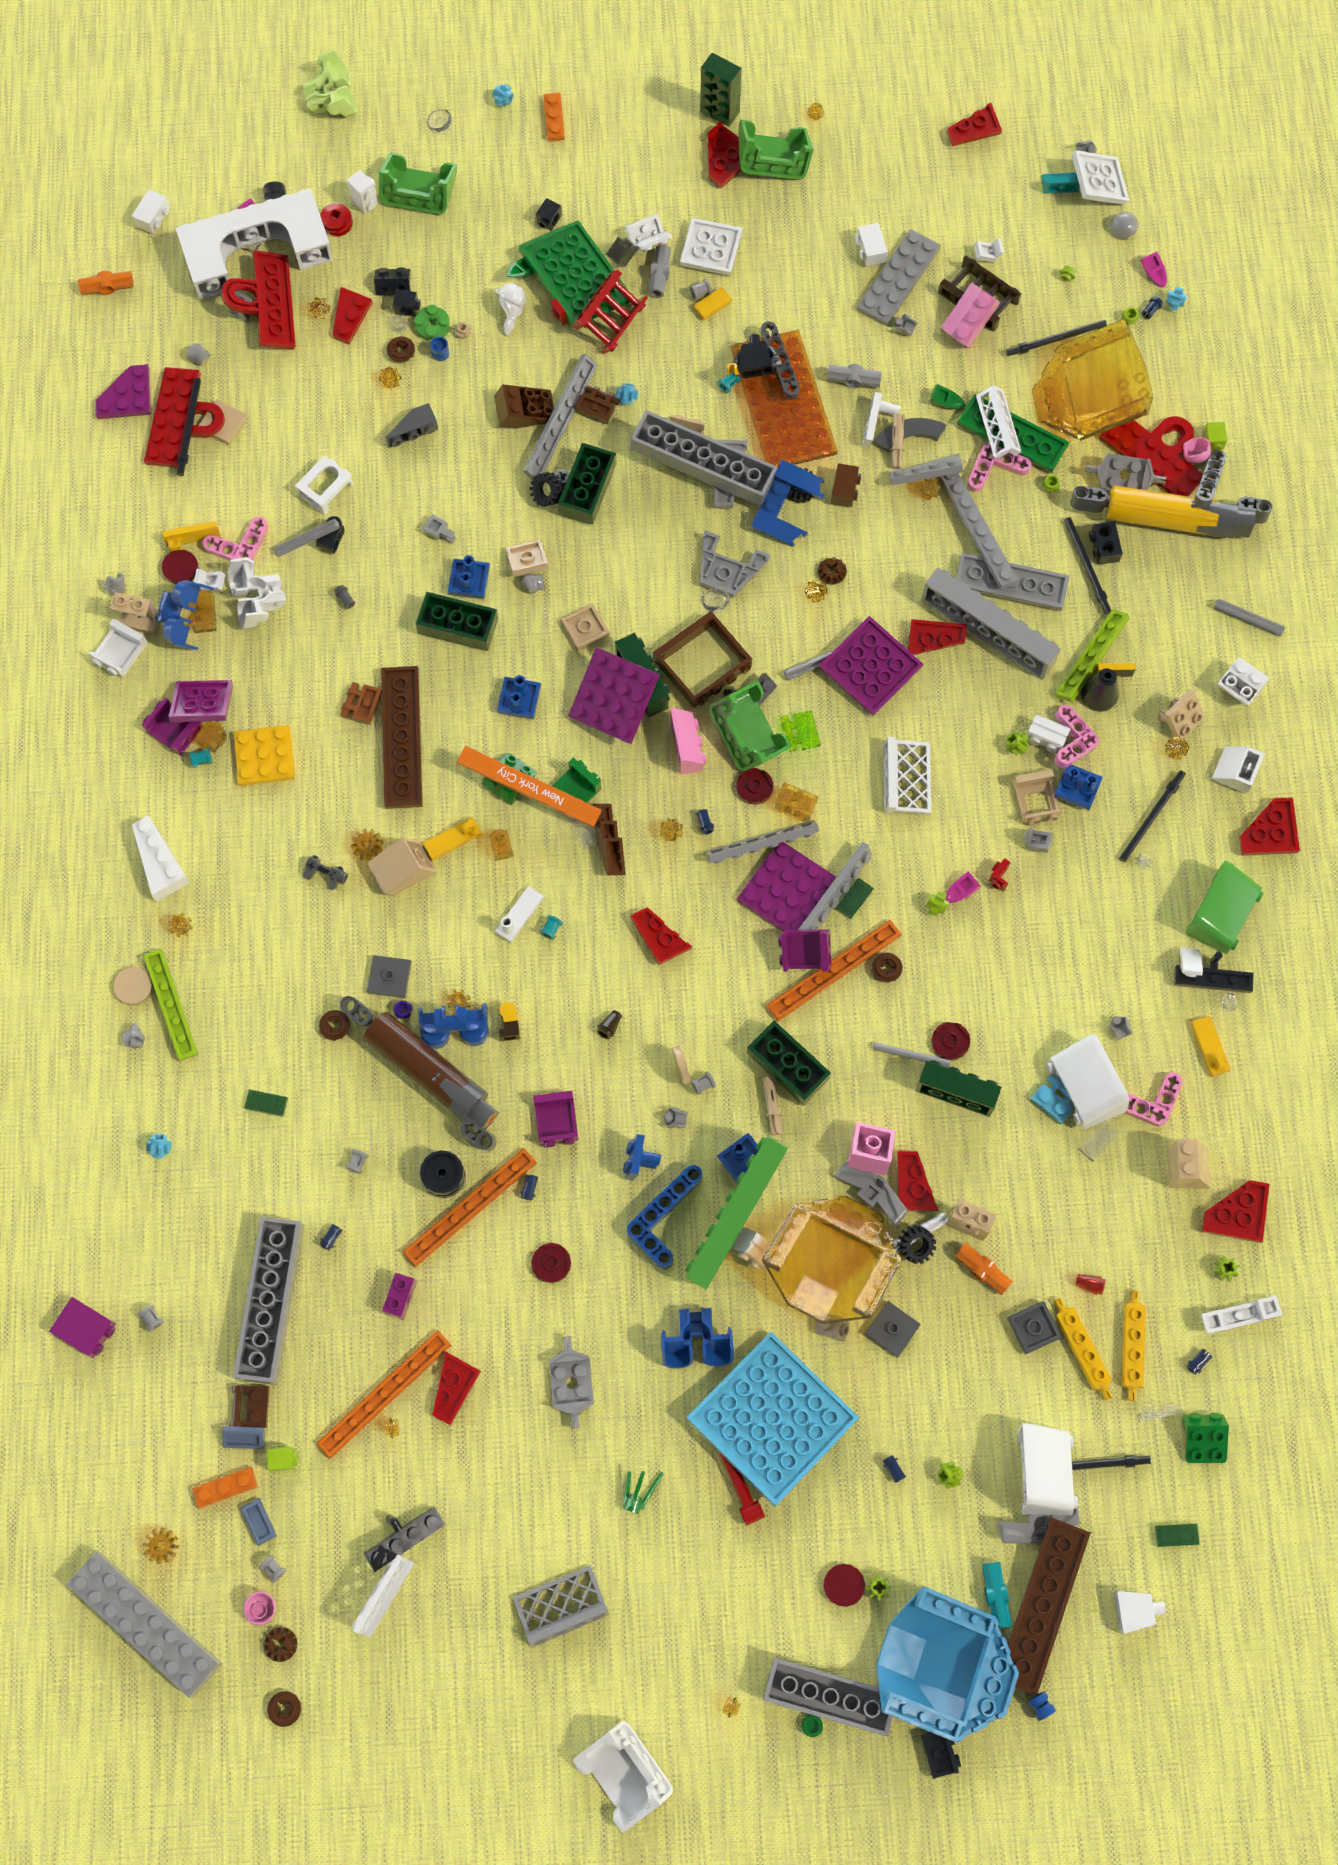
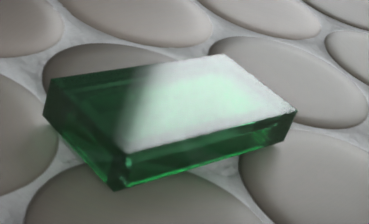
[836,877,874,919]
[244,1089,288,1117]
[1155,1524,1200,1547]

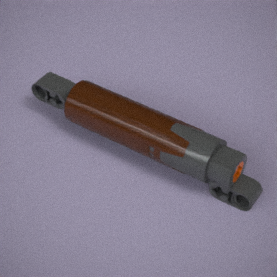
[340,996,500,1151]

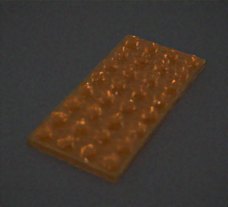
[731,329,838,467]

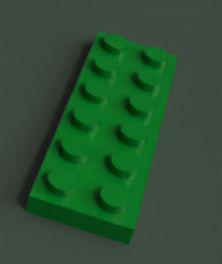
[957,394,1070,473]

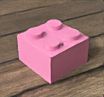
[847,1122,895,1176]

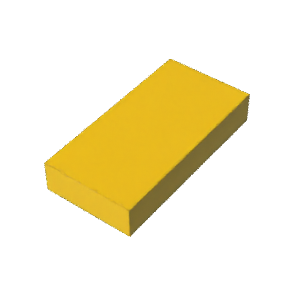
[694,287,732,321]

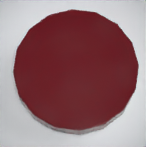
[162,550,199,585]
[736,768,774,805]
[931,1022,970,1060]
[531,1243,571,1284]
[823,1564,865,1607]

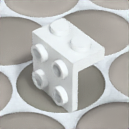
[625,214,672,252]

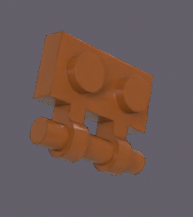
[340,682,382,725]

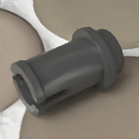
[334,585,356,609]

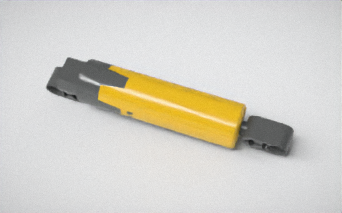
[1070,485,1273,538]

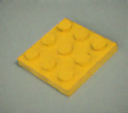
[234,725,295,786]

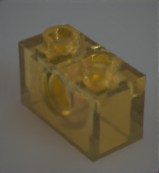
[188,590,217,633]
[774,782,819,822]

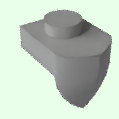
[1024,828,1053,853]

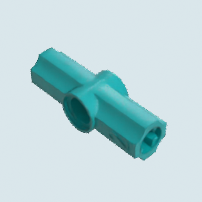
[982,1562,1012,1628]

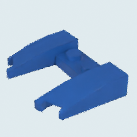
[751,460,824,547]

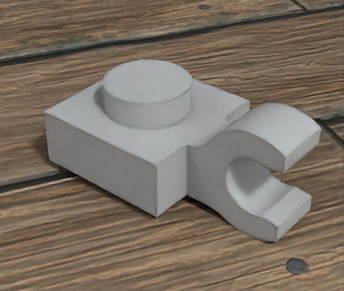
[422,514,456,544]

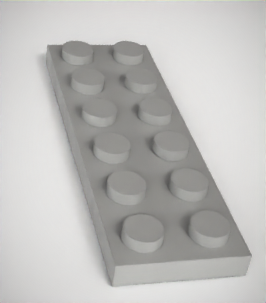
[857,229,941,326]
[956,553,1070,611]

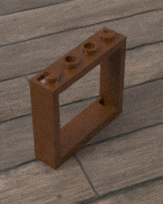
[653,611,752,708]

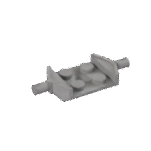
[1085,453,1166,491]
[549,1336,594,1429]

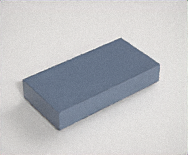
[222,1426,265,1449]
[241,1498,277,1546]

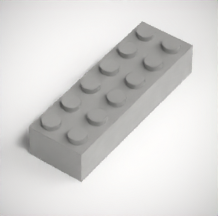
[763,1657,892,1737]

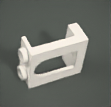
[295,456,353,515]

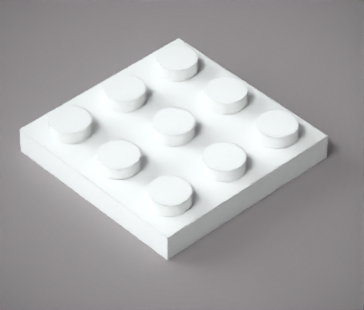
[1072,150,1129,205]
[680,218,743,276]

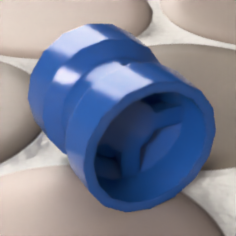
[430,336,449,361]
[1027,1691,1056,1721]

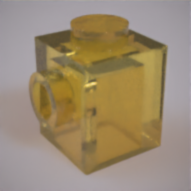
[196,721,227,753]
[489,829,514,861]

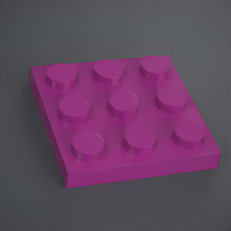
[169,680,233,723]

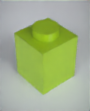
[1203,422,1227,451]
[267,1447,299,1472]

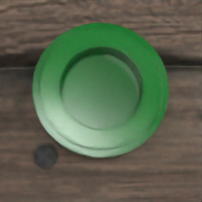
[802,1715,823,1737]

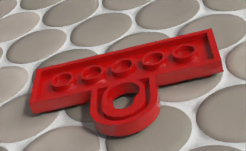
[221,250,296,350]
[144,367,225,468]
[1099,411,1203,497]

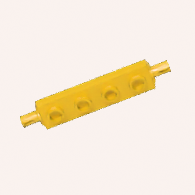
[1121,1291,1146,1402]
[1053,1298,1113,1401]

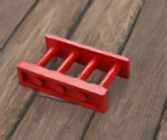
[572,269,648,354]

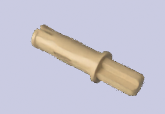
[890,414,905,469]
[762,1077,783,1135]

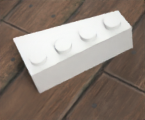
[132,815,190,902]

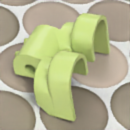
[303,49,357,117]

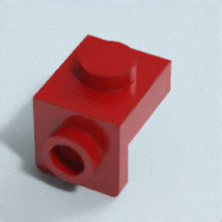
[551,299,569,326]
[989,858,1011,892]

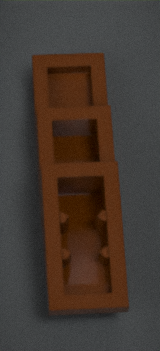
[592,804,626,876]

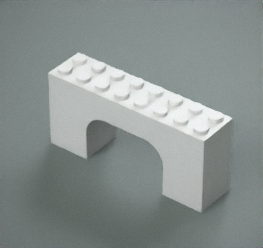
[176,189,334,300]

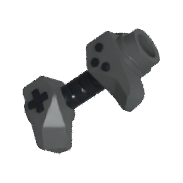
[303,855,348,890]

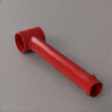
[718,1451,765,1526]

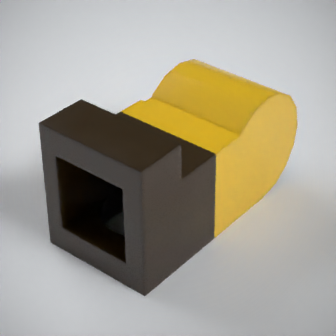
[499,1002,520,1042]

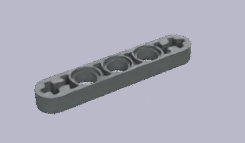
[761,321,800,400]
[1194,450,1227,508]

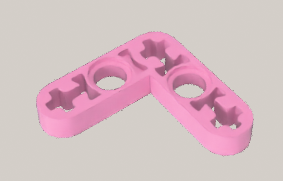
[967,444,1031,492]
[202,517,268,561]
[1054,705,1099,768]
[1125,1072,1182,1127]

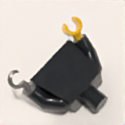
[726,334,782,379]

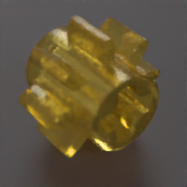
[309,297,331,320]
[379,366,402,390]
[920,478,942,500]
[805,579,828,603]
[1165,736,1189,760]
[660,818,683,842]
[168,913,193,938]
[447,989,471,1014]

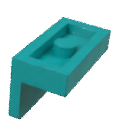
[1042,172,1080,194]

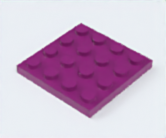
[819,616,924,716]
[568,647,660,744]
[737,842,836,931]

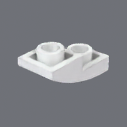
[1179,947,1203,977]

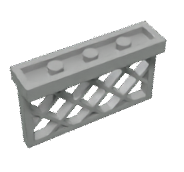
[513,1565,609,1647]

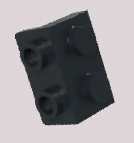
[374,267,411,295]
[921,1732,961,1779]

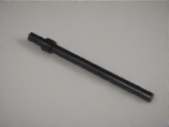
[1006,320,1107,356]
[177,378,201,476]
[1064,517,1111,614]
[1119,770,1186,863]
[1072,1455,1151,1470]

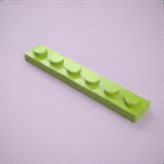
[1055,609,1130,703]
[143,949,199,1061]

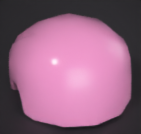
[1183,437,1211,464]
[244,1592,276,1625]

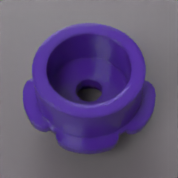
[393,1001,413,1019]

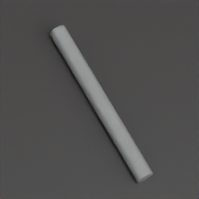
[873,1042,951,1068]

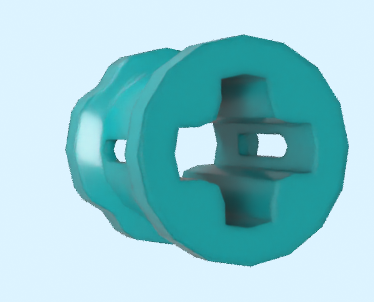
[718,373,741,393]
[190,748,213,768]
[539,915,563,940]

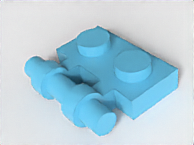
[1030,1074,1074,1124]

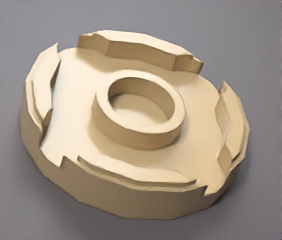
[113,967,153,1006]
[672,1046,691,1085]

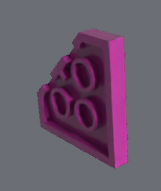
[96,364,151,419]

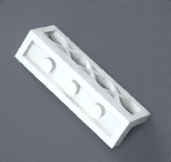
[976,385,1021,459]

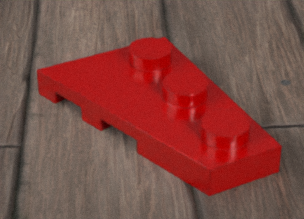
[333,287,373,345]

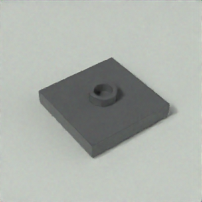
[367,955,412,998]
[865,1301,921,1358]
[1007,1301,1062,1355]

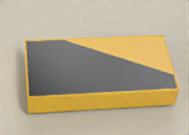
[1095,663,1136,677]

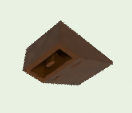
[494,384,554,429]

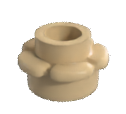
[454,322,472,339]

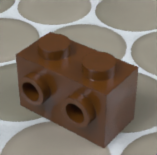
[831,463,862,507]

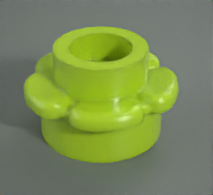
[1060,265,1077,281]
[1122,307,1139,325]
[1042,475,1060,492]

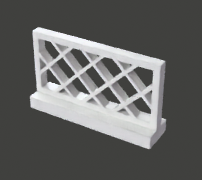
[883,737,931,815]
[352,1554,415,1638]

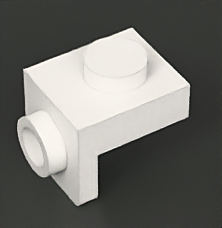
[974,238,1004,263]
[194,568,225,593]

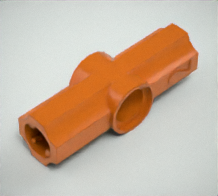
[78,271,134,295]
[954,1243,1013,1295]

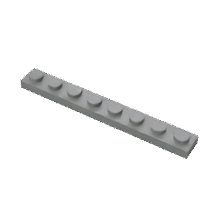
[523,354,597,481]
[938,473,1018,590]

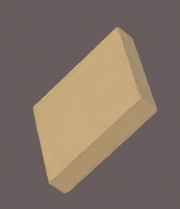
[198,399,247,445]
[506,540,549,577]
[560,603,610,651]

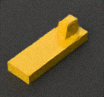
[162,521,221,552]
[423,817,482,861]
[1191,1016,1231,1077]

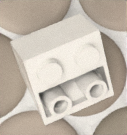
[1217,657,1269,707]
[1211,746,1265,794]

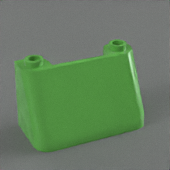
[738,119,814,180]
[379,152,457,214]
[709,680,792,771]
[1185,860,1264,955]

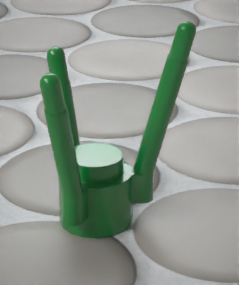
[622,1471,664,1514]

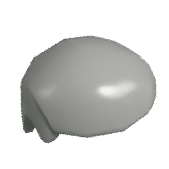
[1110,212,1139,240]

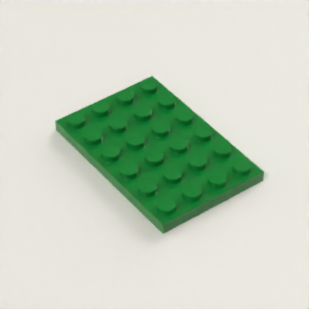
[519,220,630,328]

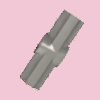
[649,244,671,298]
[827,364,882,388]

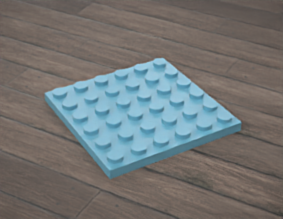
[686,1332,859,1507]

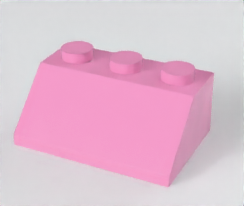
[941,282,1000,348]
[670,708,706,775]

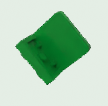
[482,753,537,805]
[552,757,601,803]
[1182,1413,1229,1463]

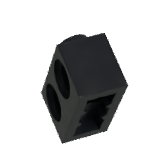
[1089,521,1123,565]

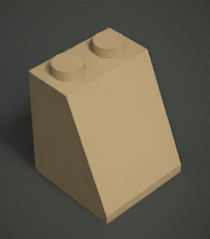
[367,837,437,896]
[1168,1139,1210,1188]

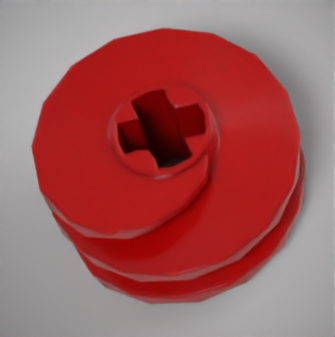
[320,203,353,237]

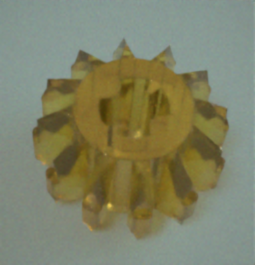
[351,828,384,861]
[143,1528,179,1564]

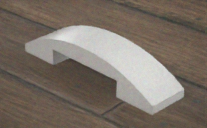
[1200,1295,1282,1334]

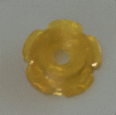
[807,103,824,120]
[385,1418,399,1438]
[723,1697,740,1718]

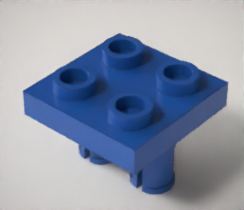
[448,555,490,599]
[497,675,541,719]
[1054,765,1103,810]
[717,1132,759,1186]
[623,1134,661,1181]

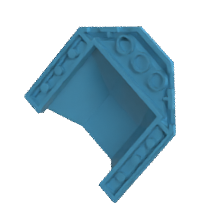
[876,1586,1019,1743]

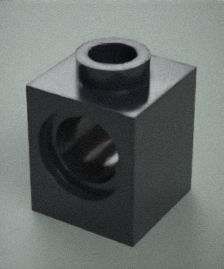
[536,198,562,231]
[393,290,421,317]

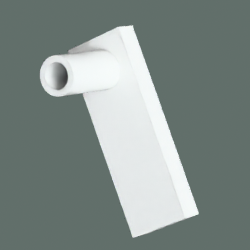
[862,392,900,449]
[495,886,544,943]

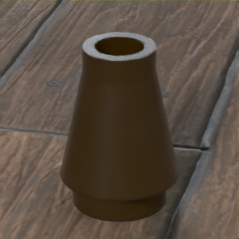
[597,1010,622,1039]

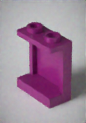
[142,697,204,756]
[778,929,832,972]
[533,1091,579,1148]
[49,1297,116,1358]

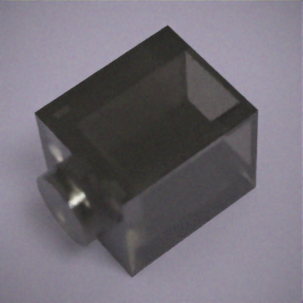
[606,237,637,267]

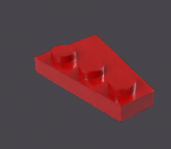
[947,102,1002,147]
[908,619,967,655]
[630,907,693,965]
[897,1151,939,1212]
[433,1352,481,1426]

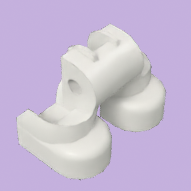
[228,558,286,629]

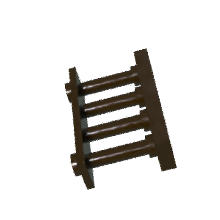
[938,255,1021,332]

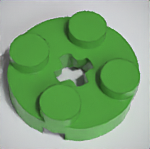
[414,305,450,341]

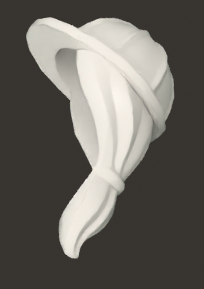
[495,284,526,336]

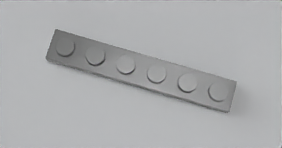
[706,820,819,864]
[798,842,872,930]

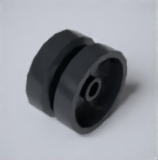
[420,1150,466,1199]

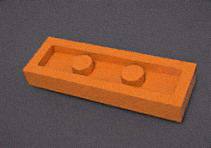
[543,93,565,141]
[192,1467,258,1509]

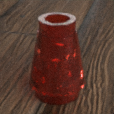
[1075,1274,1106,1296]

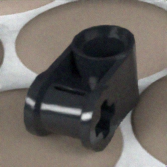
[316,516,345,554]

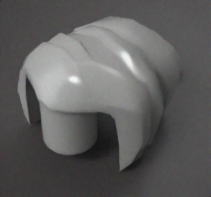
[1076,140,1097,153]
[895,314,917,336]
[187,343,211,366]
[104,573,125,595]
[522,573,545,594]
[1108,1016,1133,1040]
[122,1023,145,1048]
[663,1107,688,1128]

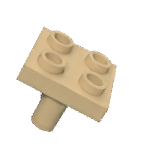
[1158,689,1205,742]

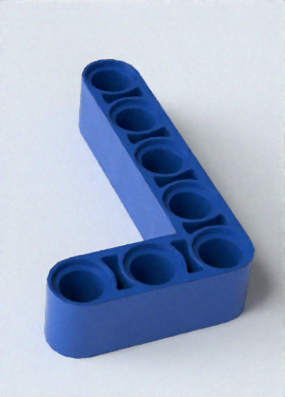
[627,1165,702,1270]

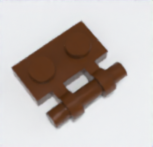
[575,385,620,424]

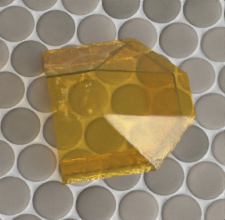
[1032,318,1154,441]
[762,1196,902,1324]

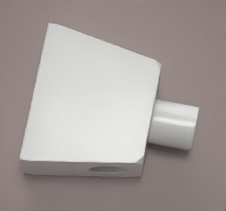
[1114,1592,1166,1634]

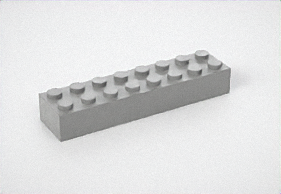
[630,410,778,506]
[921,568,1061,680]
[233,1217,304,1385]
[67,1552,223,1698]

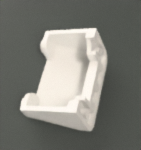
[1047,1034,1129,1130]
[1017,1423,1078,1516]
[573,1721,673,1833]

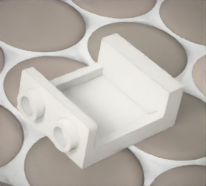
[89,618,148,678]

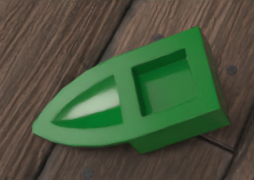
[507,258,534,279]
[930,384,966,409]

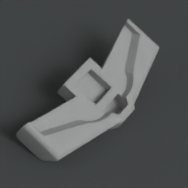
[834,1161,908,1227]
[997,1507,1081,1544]

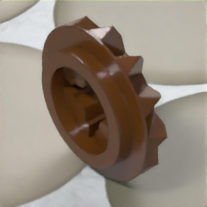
[387,336,415,363]
[818,557,847,585]
[872,953,903,983]
[319,1010,351,1041]
[263,1627,298,1662]
[267,1691,302,1727]

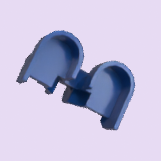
[156,580,214,650]
[418,1003,489,1049]
[661,1307,734,1369]

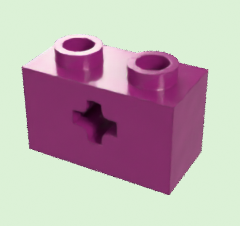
[382,1273,417,1320]

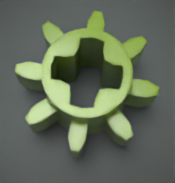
[1006,731,1030,756]
[926,891,949,917]
[1213,1256,1240,1282]
[937,1461,963,1489]
[865,1574,892,1601]

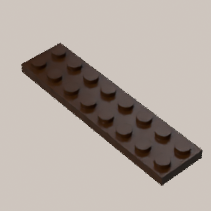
[381,666,423,809]
[1008,1517,1091,1696]

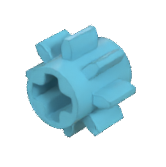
[492,84,514,107]
[1166,287,1187,311]
[616,383,638,404]
[146,1134,172,1158]

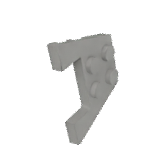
[700,531,770,598]

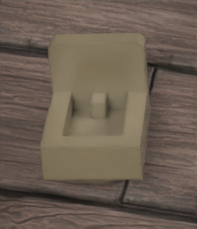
[814,1313,849,1342]

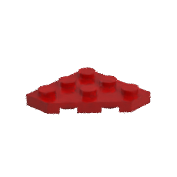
[708,122,741,188]
[1239,797,1300,856]
[1201,1180,1270,1243]

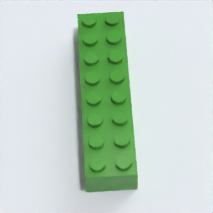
[685,1135,789,1290]

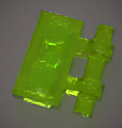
[781,710,821,752]

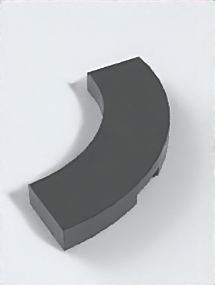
[873,418,946,452]

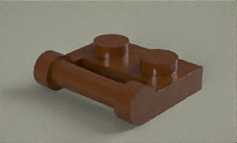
[230,1386,270,1428]

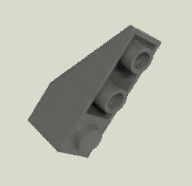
[386,403,438,448]

